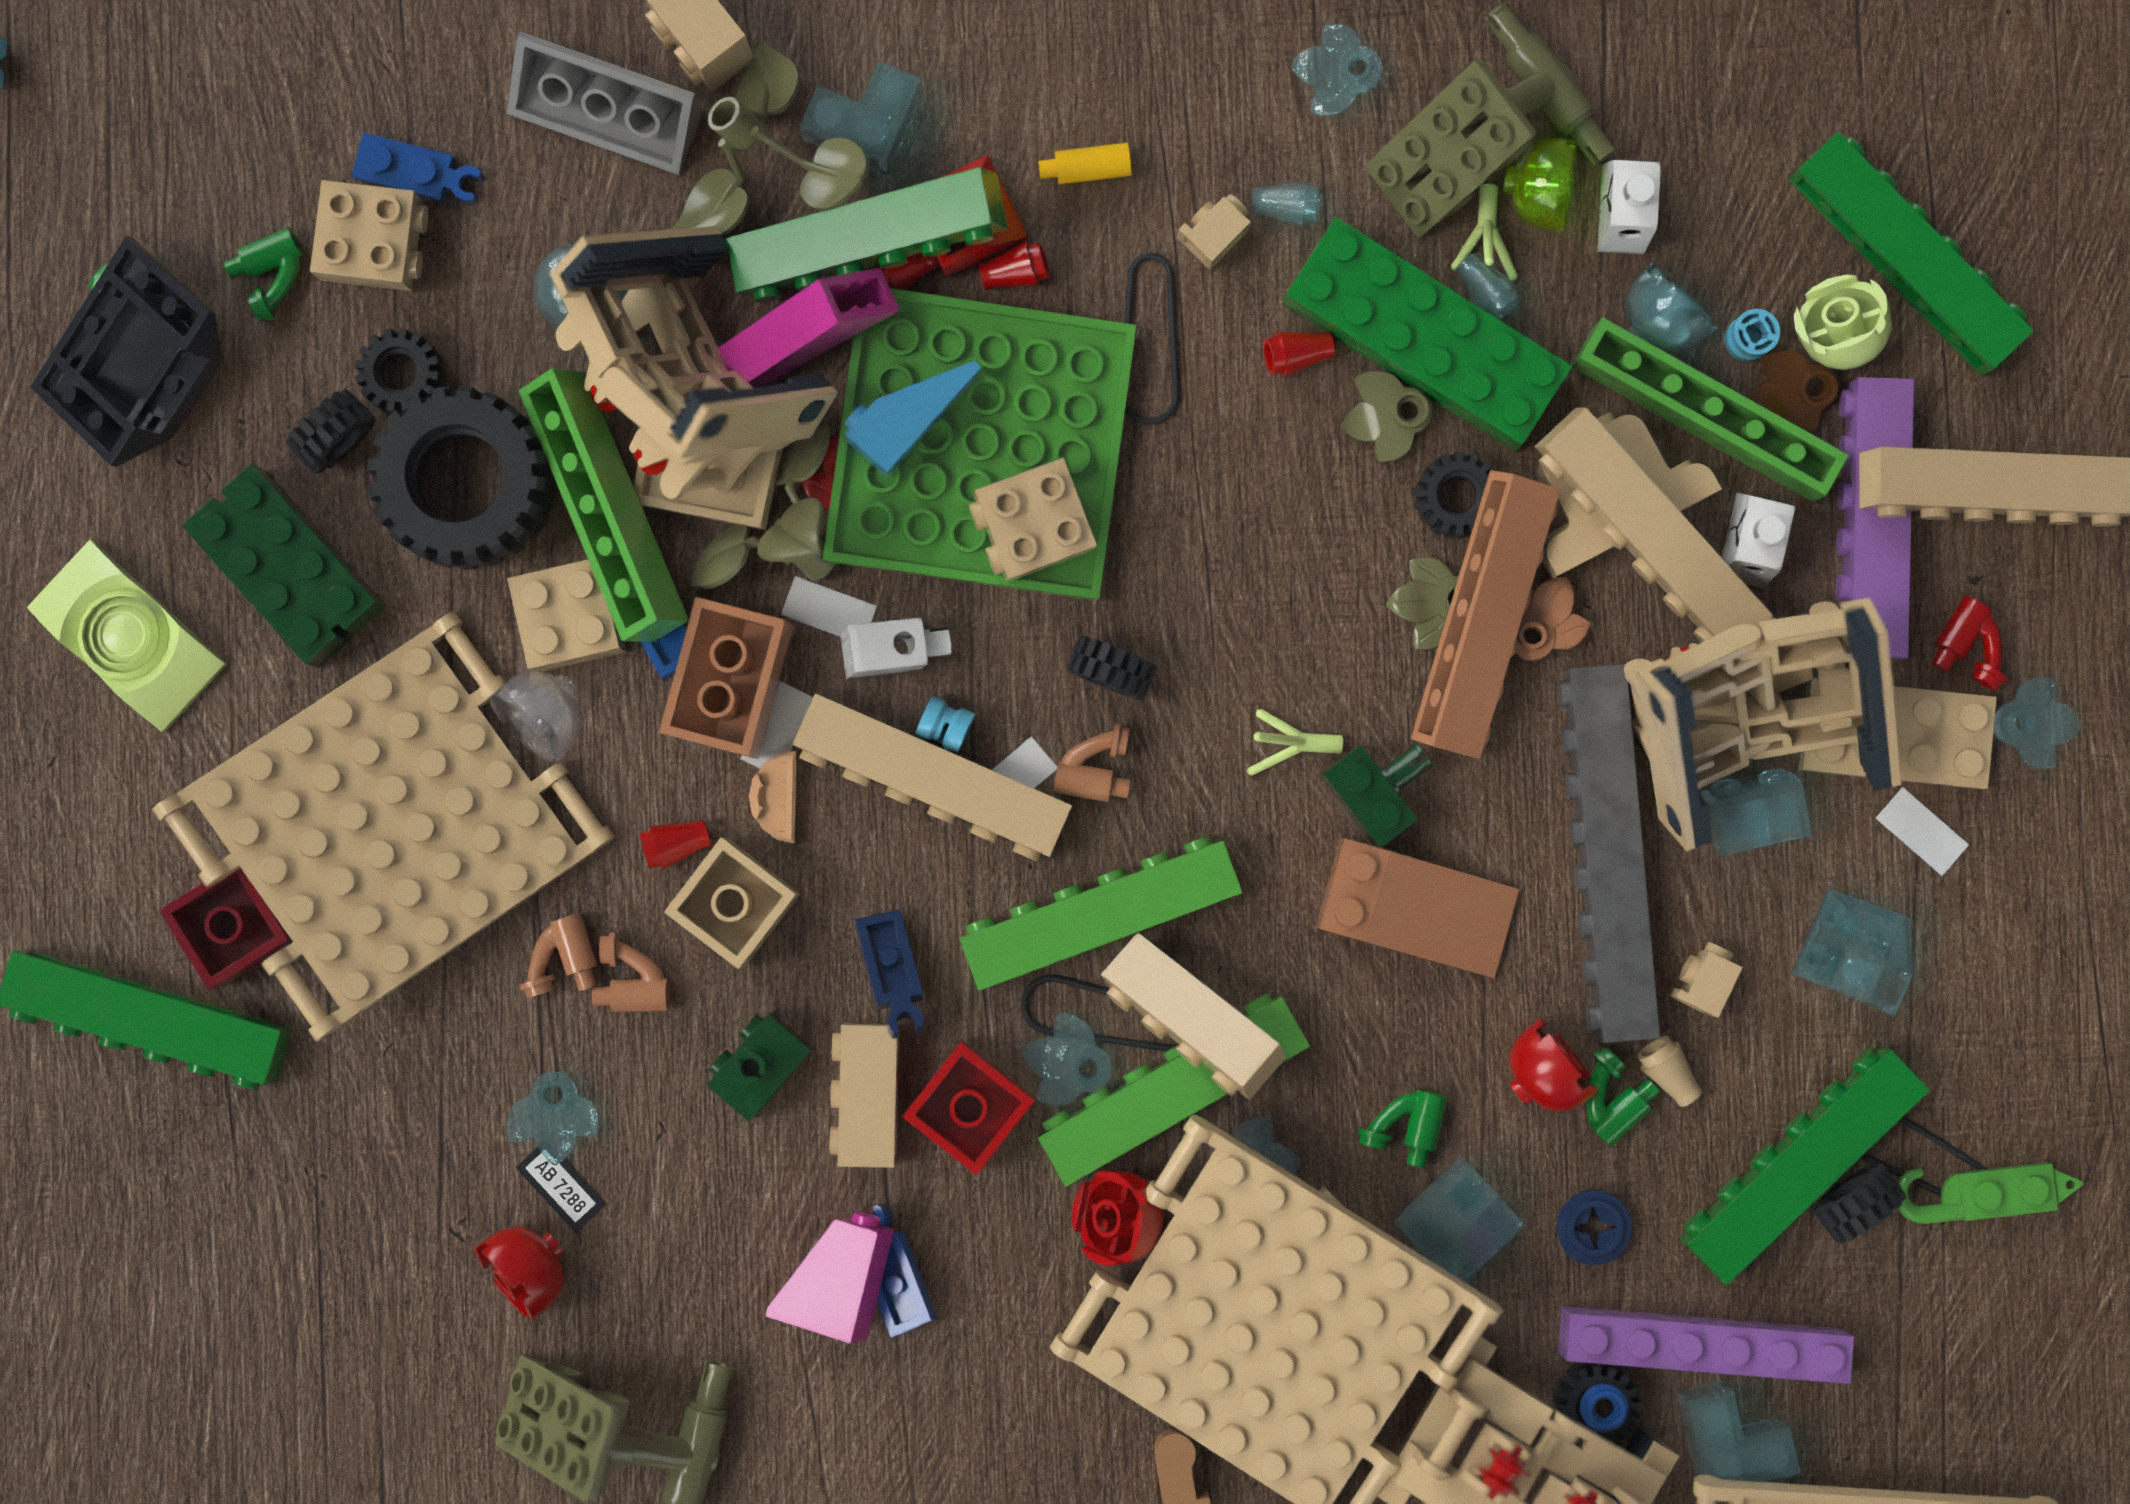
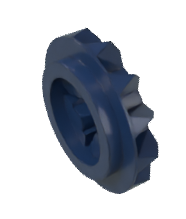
[1555,1189,1632,1265]

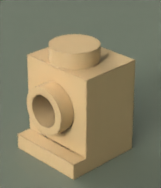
[1177,194,1251,270]
[1667,942,1743,1018]

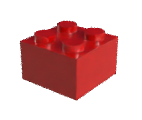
[902,1039,1035,1175]

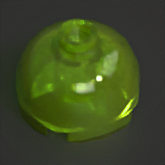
[1504,137,1578,233]

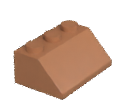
[659,597,794,760]

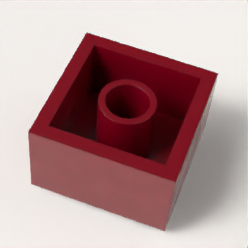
[159,868,293,990]

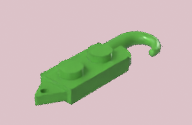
[1897,1162,2084,1224]

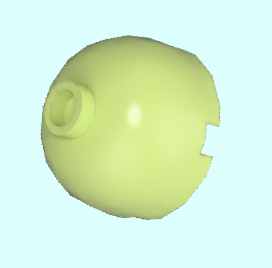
[1794,275,1892,370]

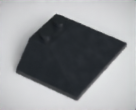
[30,236,222,467]

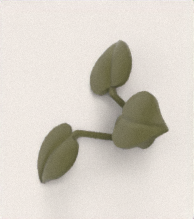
[671,41,869,236]
[691,424,836,592]

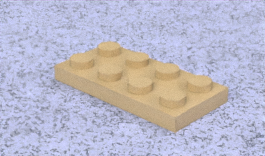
[1799,678,1997,790]

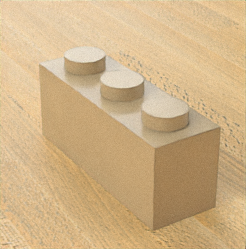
[829,1023,900,1168]

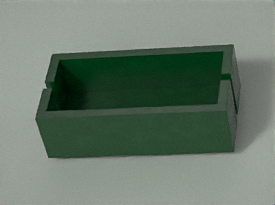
[181,463,388,668]

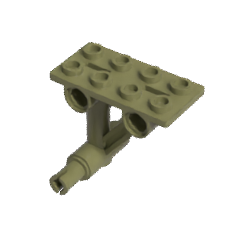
[1366,1,1617,238]
[496,1355,734,1504]

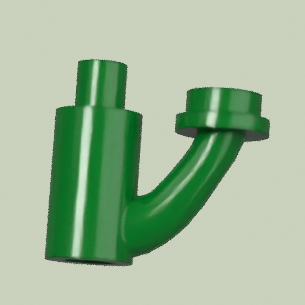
[224,227,303,322]
[1586,1047,1660,1148]
[1357,1089,1448,1168]

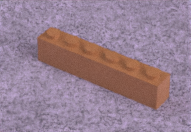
[1411,470,1560,759]

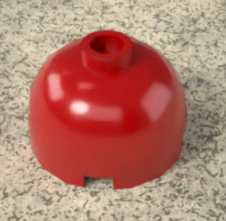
[1509,1017,1599,1113]
[1072,1170,1165,1266]
[474,1226,564,1322]

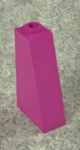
[718,268,900,388]

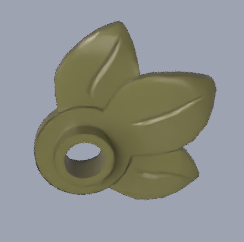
[1341,371,1433,462]
[1386,557,1459,650]

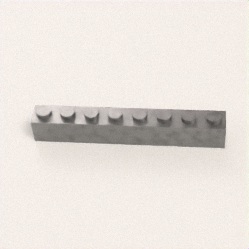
[1557,664,1660,1043]

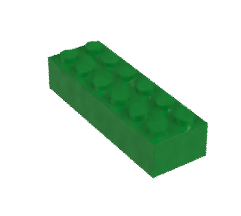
[1282,217,1572,452]

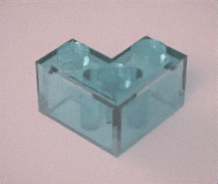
[799,60,924,176]
[1676,1381,1801,1482]

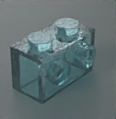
[1700,769,1812,856]

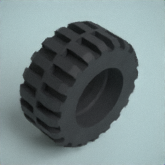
[367,386,555,570]

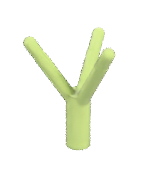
[1451,184,1518,281]
[1247,709,1343,776]

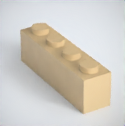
[1101,932,1286,1101]

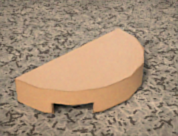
[749,751,797,844]

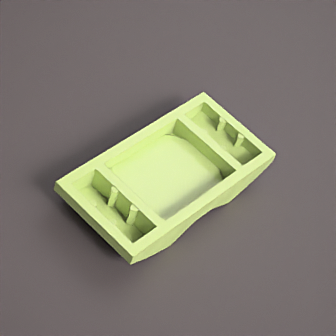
[27,540,228,732]

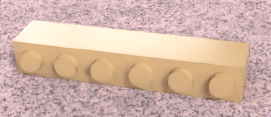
[1534,408,1773,643]
[1859,447,2130,526]
[792,693,1072,862]

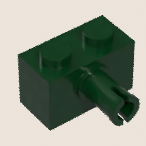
[1319,743,1433,848]
[707,1012,814,1122]

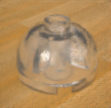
[489,670,583,762]

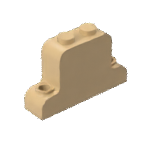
[1537,412,1722,579]

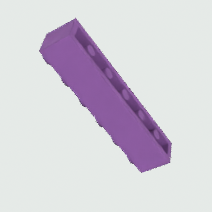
[1835,377,1914,661]
[1558,1306,1854,1384]

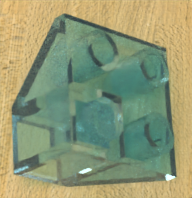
[1792,888,1913,1017]
[1393,1157,1525,1283]

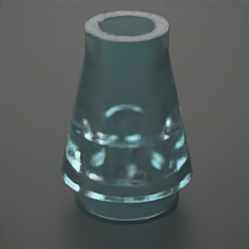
[1252,181,1321,227]
[1456,253,1522,320]

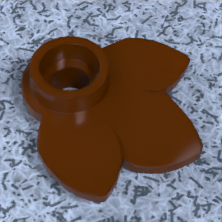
[1750,350,1839,433]

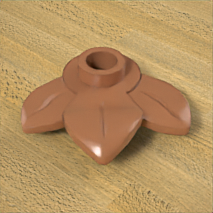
[1515,577,1590,661]

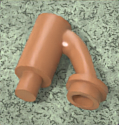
[1053,722,1130,802]
[519,913,598,999]
[592,932,670,1012]

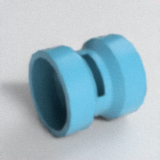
[1724,308,1780,362]
[915,695,976,755]

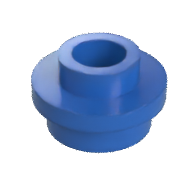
[1580,1384,1628,1432]

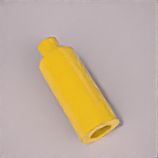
[1038,142,1132,185]

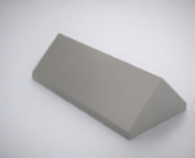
[506,32,704,175]

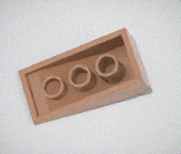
[1315,838,1519,979]

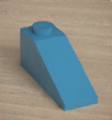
[844,361,981,477]

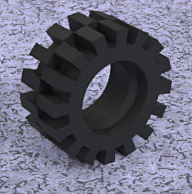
[355,328,445,414]
[286,389,376,474]
[1414,452,1492,539]
[1066,635,1158,701]
[1813,1162,1906,1244]
[1552,1362,1642,1446]

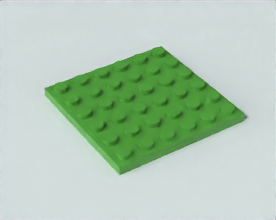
[822,288,1137,601]

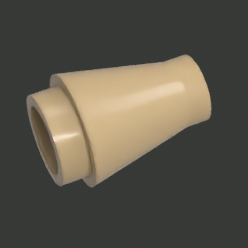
[1638,1035,1702,1107]

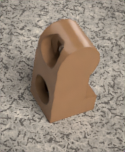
[1154,1427,1210,1504]

